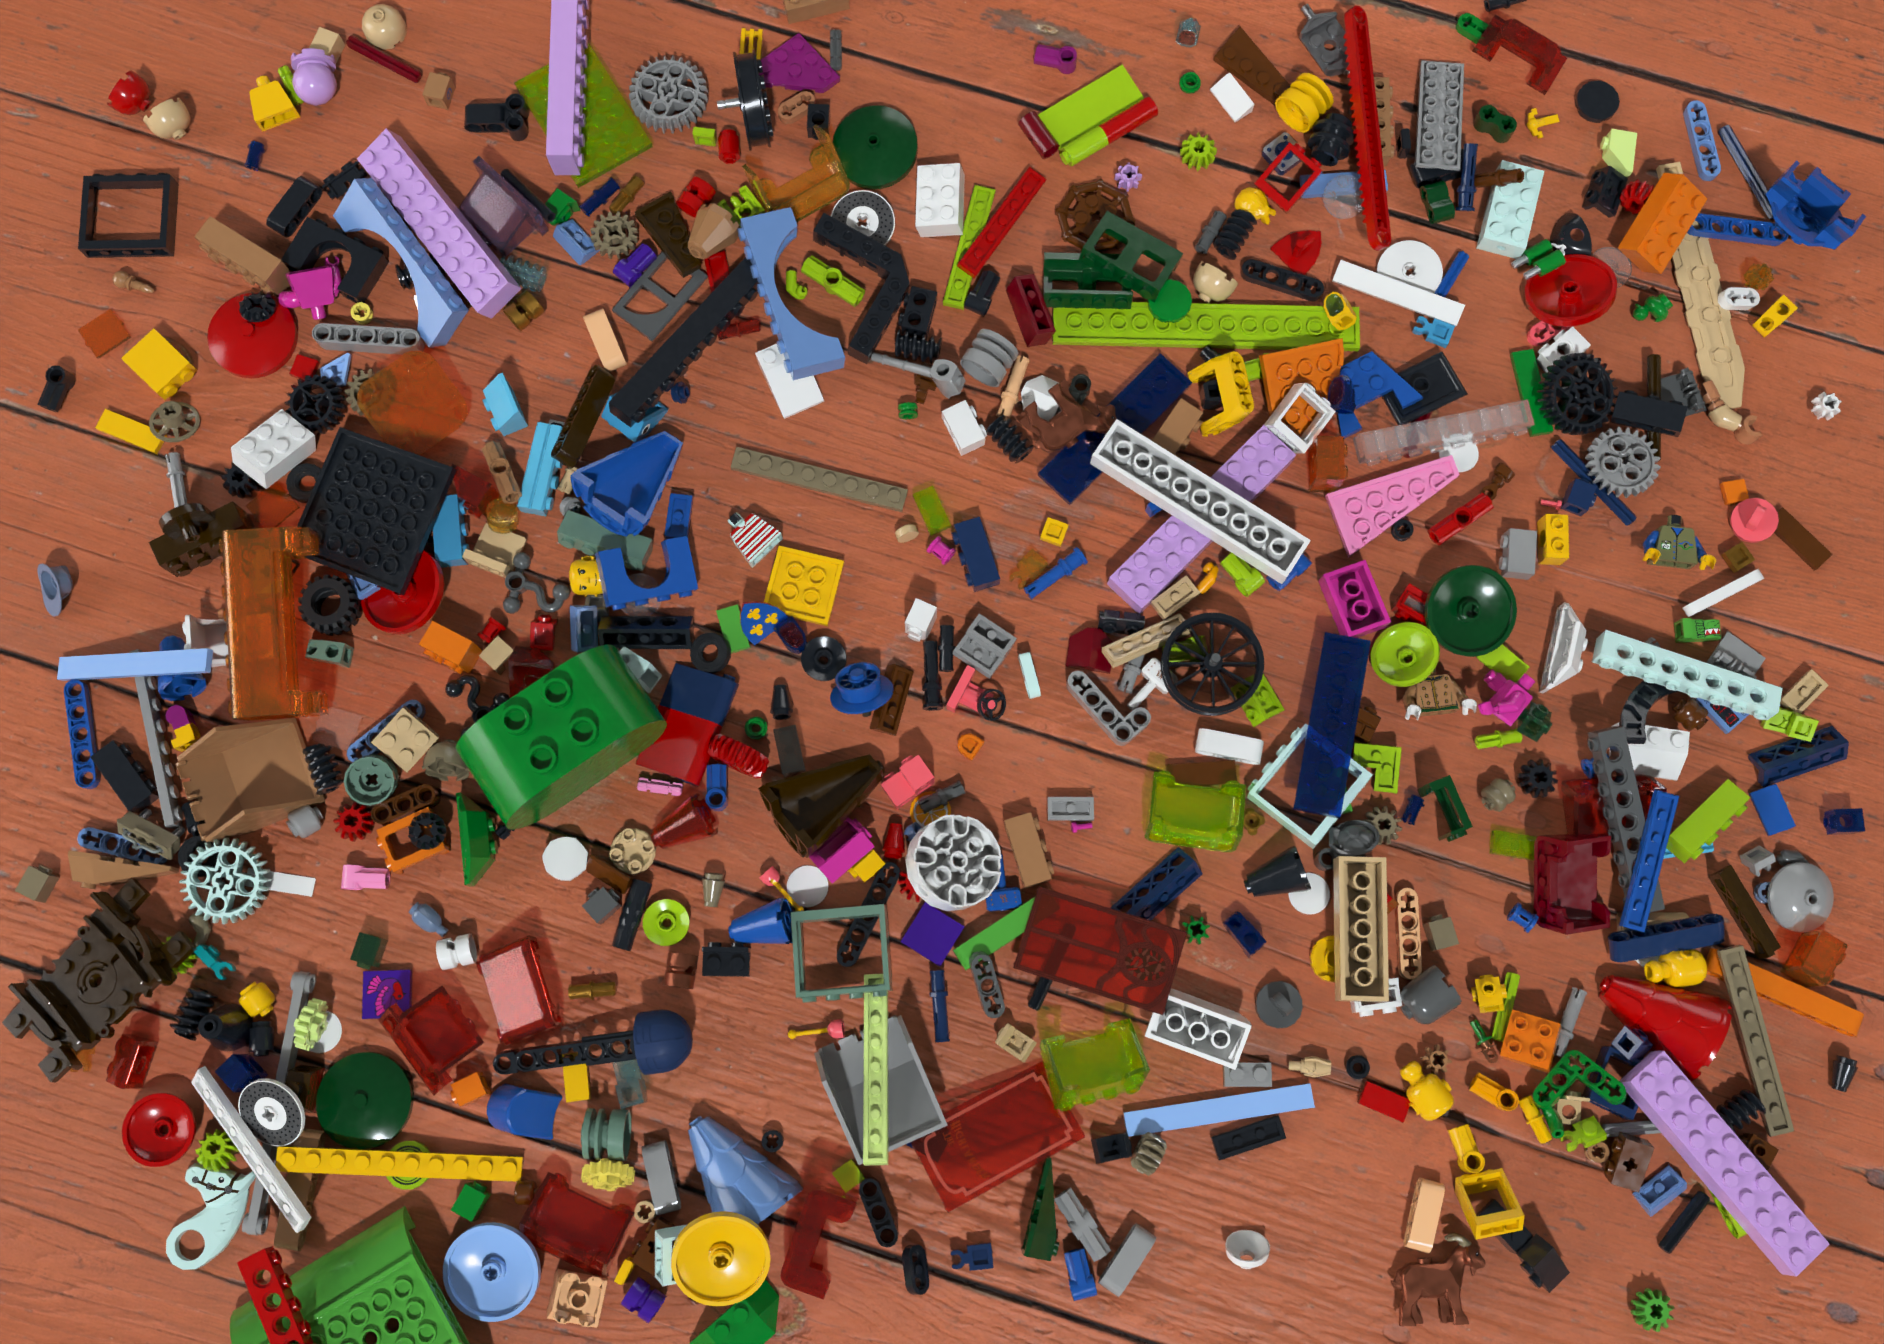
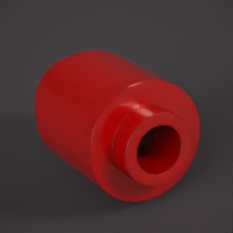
[718,129,740,164]

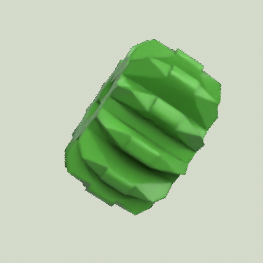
[1630,1288,1675,1332]

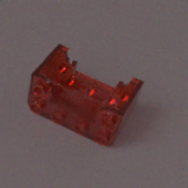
[780,1186,859,1300]

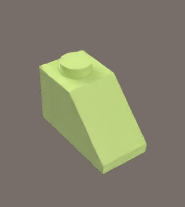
[1600,129,1637,178]

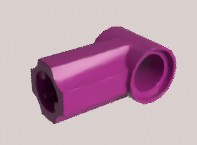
[1034,44,1077,74]

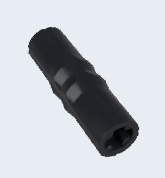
[612,878,652,952]

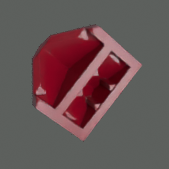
[1065,627,1113,674]

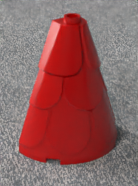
[1598,975,1732,1082]

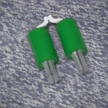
[1511,239,1566,280]

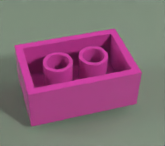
[1318,560,1391,643]

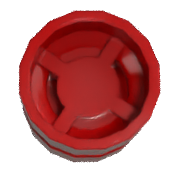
[676,176,716,218]

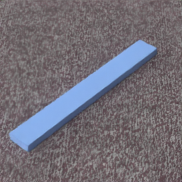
[57,648,213,681]
[1123,1083,1315,1137]

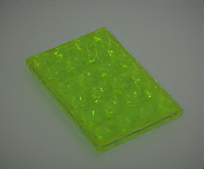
[514,42,653,188]

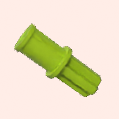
[1474,728,1522,749]

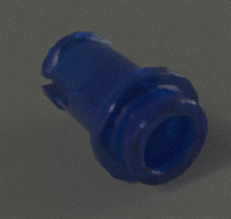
[244,141,265,171]
[1401,795,1425,826]

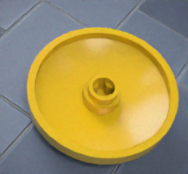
[671,1211,770,1306]

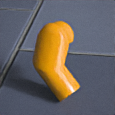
[1196,562,1219,595]

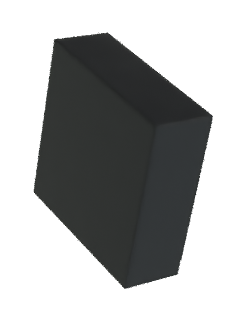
[1396,129,1411,159]

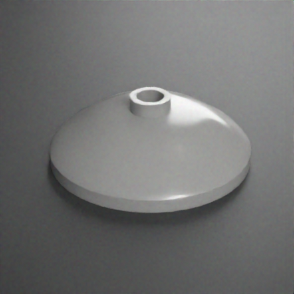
[1767,862,1834,932]

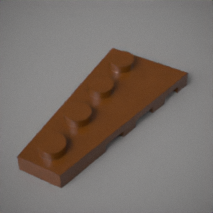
[1213,26,1290,106]

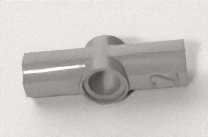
[1054,1187,1111,1262]

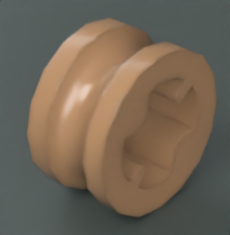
[1584,1142,1609,1163]

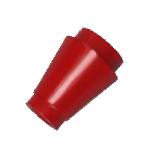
[882,823,905,859]

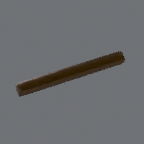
[1647,354,1661,461]

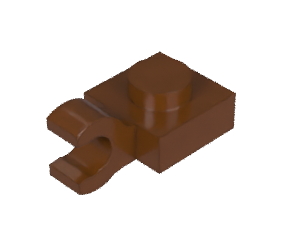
[914,362,937,405]

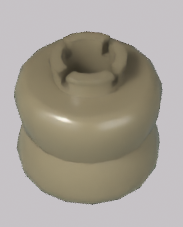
[1481,778,1516,812]

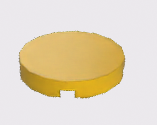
[1309,936,1335,982]

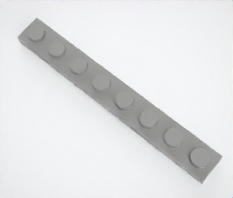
[129,649,184,829]

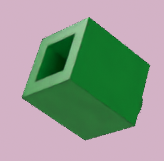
[451,1181,491,1222]

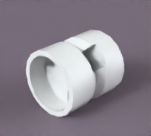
[436,933,477,970]

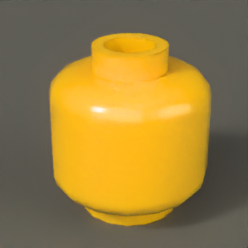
[239,981,276,1017]

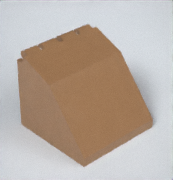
[176,718,325,843]

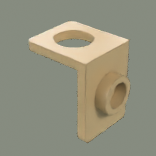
[1556,1091,1590,1125]

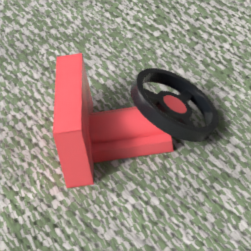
[946,665,1006,721]

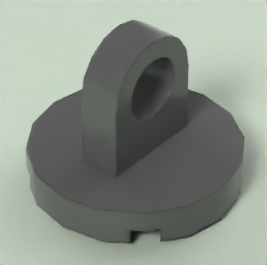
[1255,981,1303,1028]

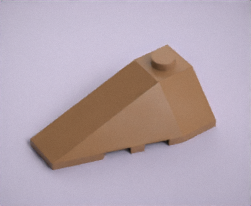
[68,850,179,889]

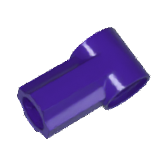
[613,243,657,288]

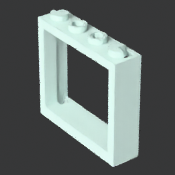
[1247,724,1373,849]

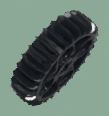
[1537,353,1618,435]

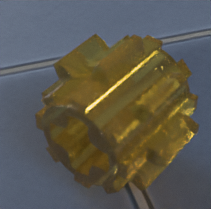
[1743,263,1774,290]

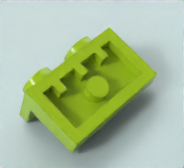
[1231,674,1285,727]

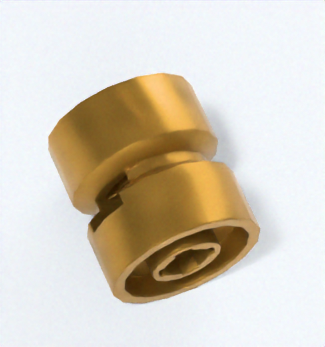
[502,290,545,331]

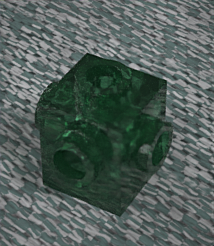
[1516,701,1552,742]

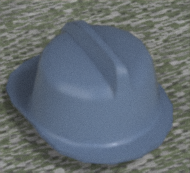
[37,563,73,617]

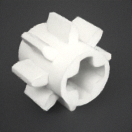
[1810,392,1841,421]

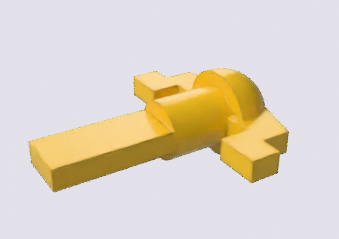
[1527,108,1559,139]

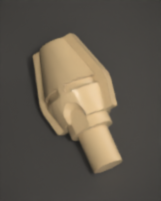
[1289,1056,1331,1077]

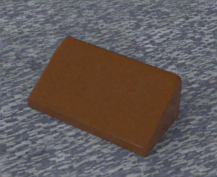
[586,854,633,894]

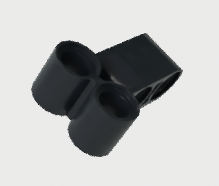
[464,94,530,141]

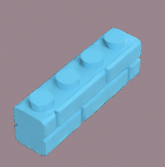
[517,422,563,517]

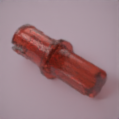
[718,319,761,341]

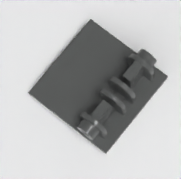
[1661,368,1707,417]

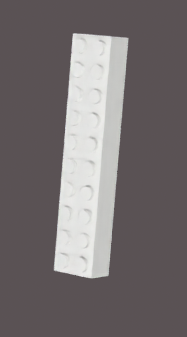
[1090,419,1311,584]

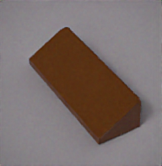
[870,664,914,736]

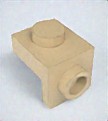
[995,1023,1037,1063]

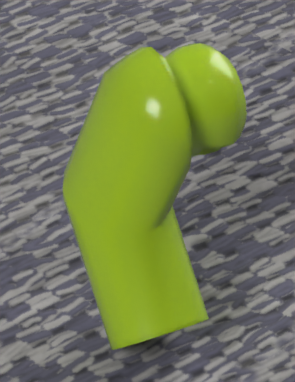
[786,270,808,300]

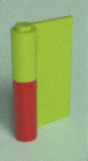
[1038,64,1158,167]

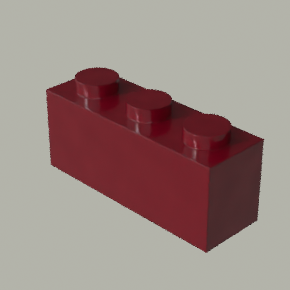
[1006,274,1056,347]

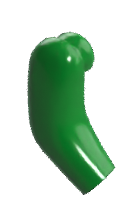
[1540,1091,1564,1139]

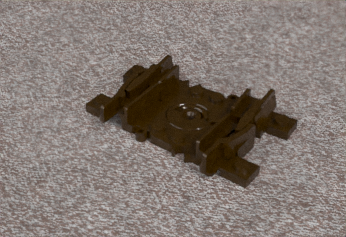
[2,878,197,1083]

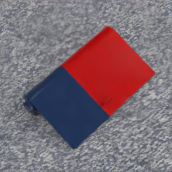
[636,663,739,787]

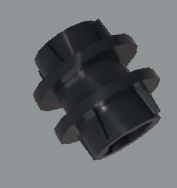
[1308,113,1355,167]

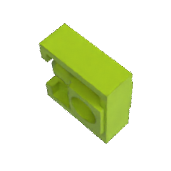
[717,185,765,225]

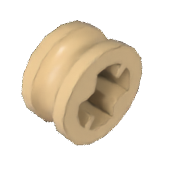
[634,1200,656,1223]

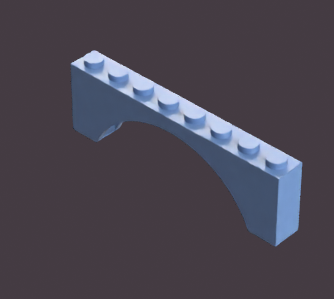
[333,178,469,348]
[737,207,845,380]

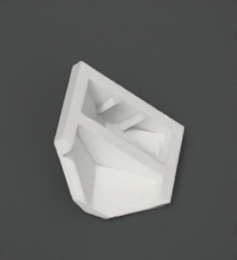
[1021,375,1059,421]

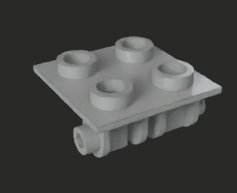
[1706,631,1766,679]

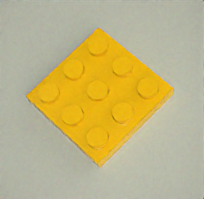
[764,545,844,627]

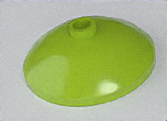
[1371,622,1440,687]

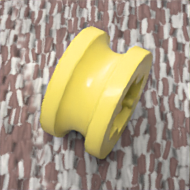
[351,302,373,325]

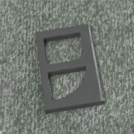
[612,252,708,342]

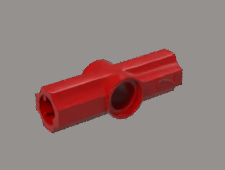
[1428,492,1494,546]

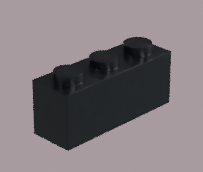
[1610,390,1688,437]
[90,740,159,814]

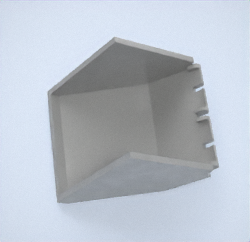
[814,1015,948,1165]

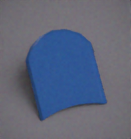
[487,1083,562,1140]

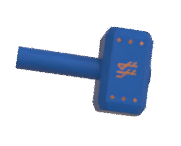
[985,854,1022,912]

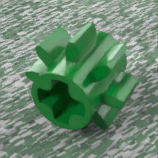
[1181,916,1210,945]

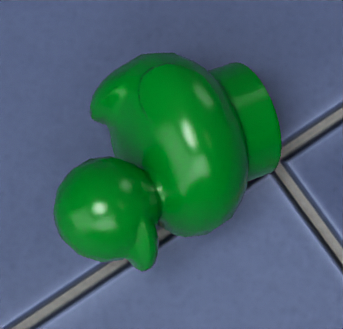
[1633,293,1673,322]

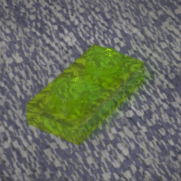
[913,486,951,536]
[1489,830,1537,861]

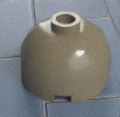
[422,739,470,781]

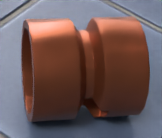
[663,952,699,989]

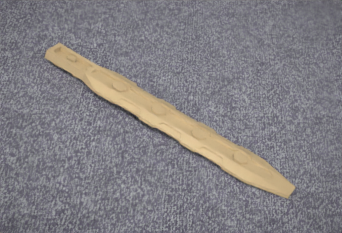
[1656,162,1745,409]

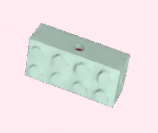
[1476,160,1544,259]

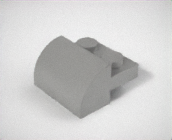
[952,614,1017,679]

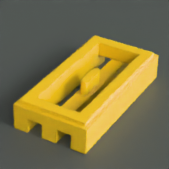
[740,28,763,59]

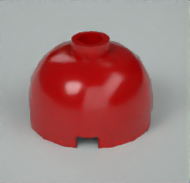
[107,70,151,116]

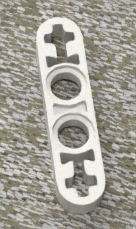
[1682,569,1764,618]

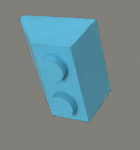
[482,373,528,436]

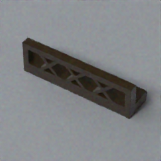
[1708,865,1781,959]

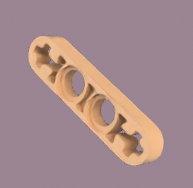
[1394,888,1422,980]

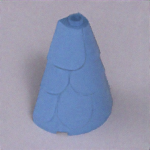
[688,1116,803,1225]

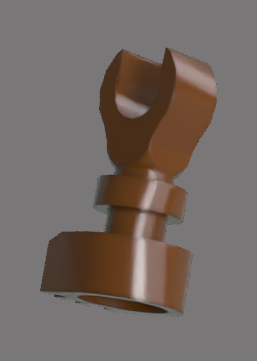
[1479,463,1515,500]

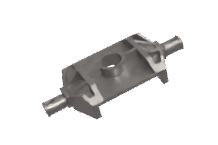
[1299,4,1350,77]

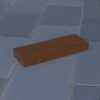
[1774,507,1833,571]
[1166,760,1237,788]

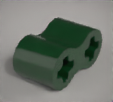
[1473,105,1517,143]
[1420,180,1455,224]

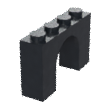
[281,217,389,303]

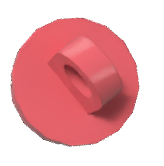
[1730,498,1779,543]

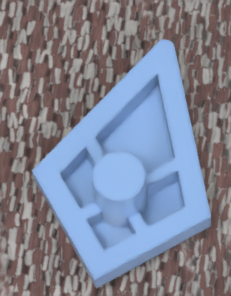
[320,353,351,390]

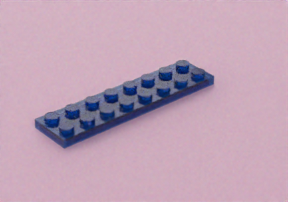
[1038,353,1192,505]
[1293,632,1371,819]

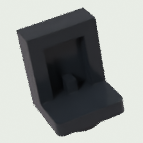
[1091,1133,1132,1164]

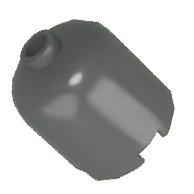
[1400,965,1462,1024]

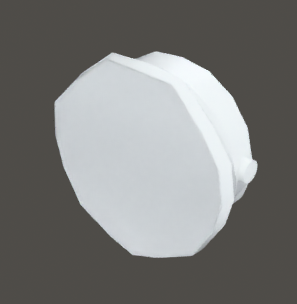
[542,836,588,881]

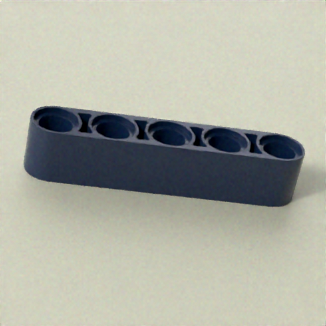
[1608,914,1725,962]

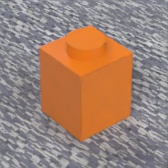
[450,1072,491,1107]

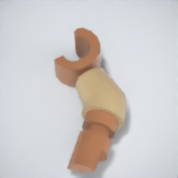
[1702,380,1763,445]

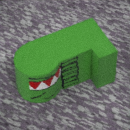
[1674,618,1721,643]

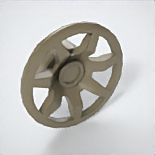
[149,401,200,442]

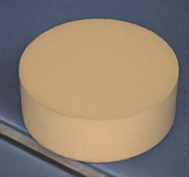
[895,524,919,543]

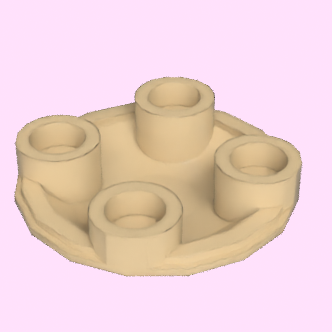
[609,828,656,874]

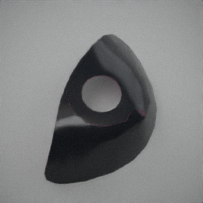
[1550,213,1592,256]

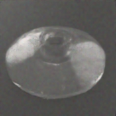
[1591,247,1632,288]

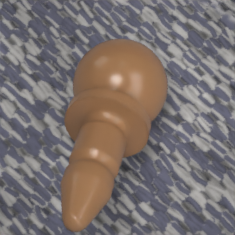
[112,271,155,293]

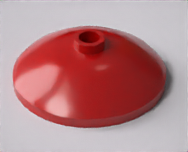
[122,1093,196,1167]

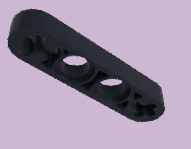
[1240,259,1324,301]

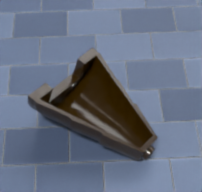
[758,754,885,858]

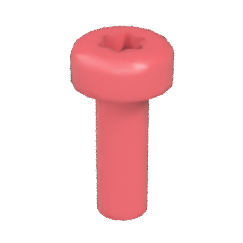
[1540,499,1562,511]

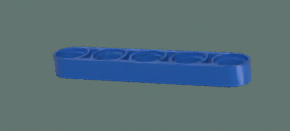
[1687,213,1789,246]
[64,679,101,789]

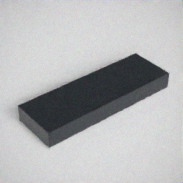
[1210,1115,1286,1160]

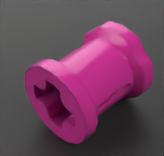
[926,536,956,565]

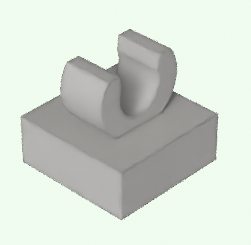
[1740,846,1776,877]

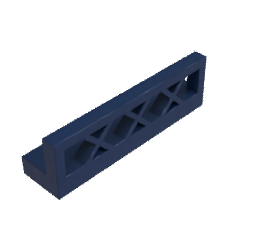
[1748,726,1849,787]
[1110,847,1203,935]

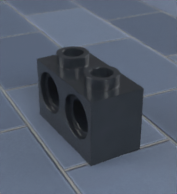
[898,286,937,340]

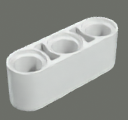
[1195,728,1264,765]

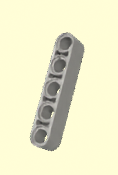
[312,323,425,355]

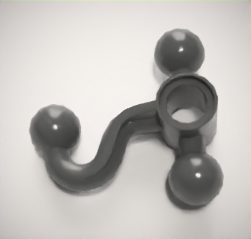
[503,552,570,614]

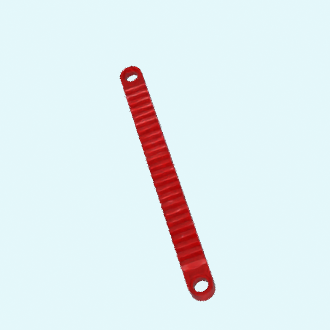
[1343,6,1391,251]

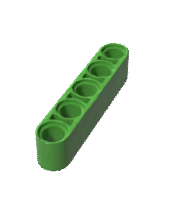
[953,889,1061,971]

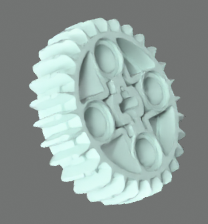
[179,838,271,924]

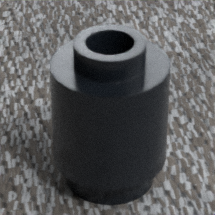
[249,1021,274,1057]

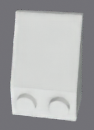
[755,344,824,419]

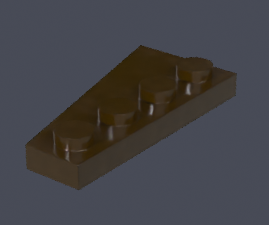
[635,191,701,278]

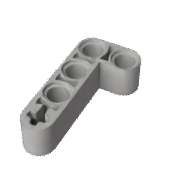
[1066,671,1151,746]

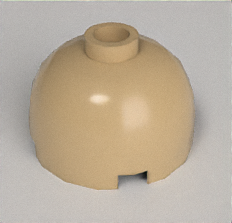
[362,4,407,50]
[143,98,190,140]
[1193,261,1238,303]

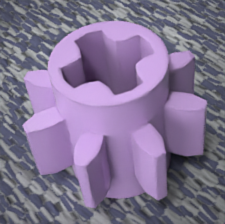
[1114,162,1142,192]

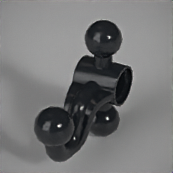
[445,675,510,736]

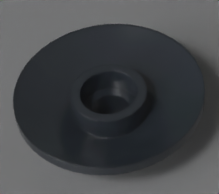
[801,636,846,681]

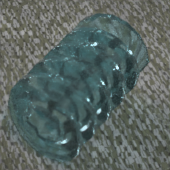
[500,255,547,292]

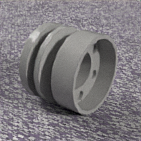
[960,329,1019,387]

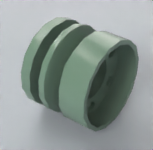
[344,754,399,806]
[581,1108,632,1161]

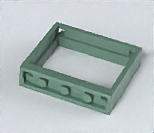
[791,904,893,1003]

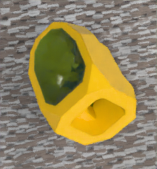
[1323,292,1357,330]

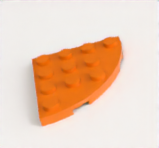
[1259,338,1344,436]

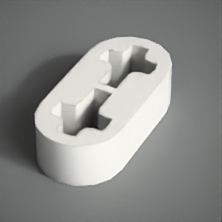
[1718,287,1760,310]

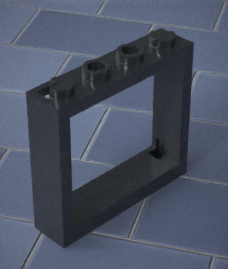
[78,173,179,258]

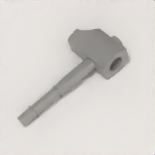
[871,352,966,399]

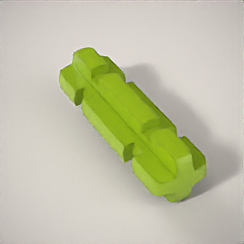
[278,65,304,106]

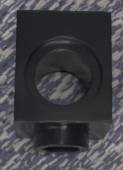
[807,104,831,140]

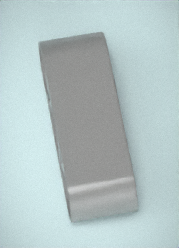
[642,1140,681,1216]
[1098,1223,1157,1297]

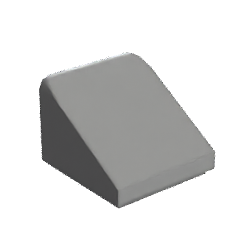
[585,595,609,622]

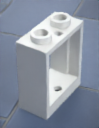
[1264,383,1336,454]

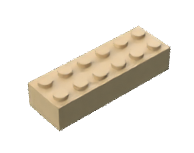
[1333,856,1389,1002]

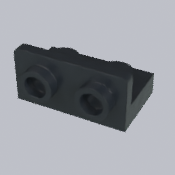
[1582,166,1628,218]
[702,942,751,977]

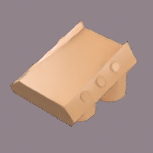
[547,1269,608,1328]

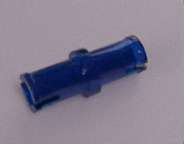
[579,178,620,217]

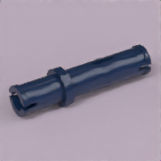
[929,970,950,1043]

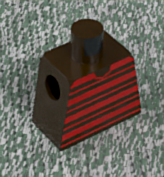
[285,1065,325,1113]

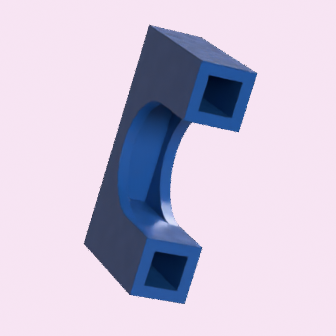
[595,536,698,610]

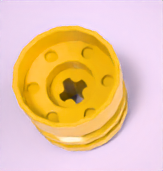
[1275,73,1334,133]

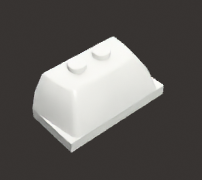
[1145,988,1252,1070]

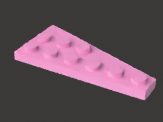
[1325,455,1460,558]

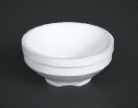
[1225,1230,1270,1269]

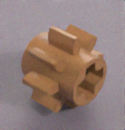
[1420,1045,1452,1075]

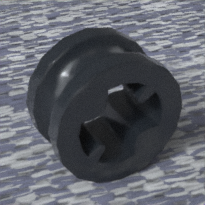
[1391,519,1414,542]
[762,1130,784,1152]

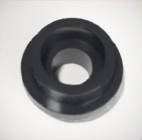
[1346,1055,1370,1079]

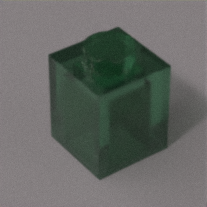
[350,932,388,970]

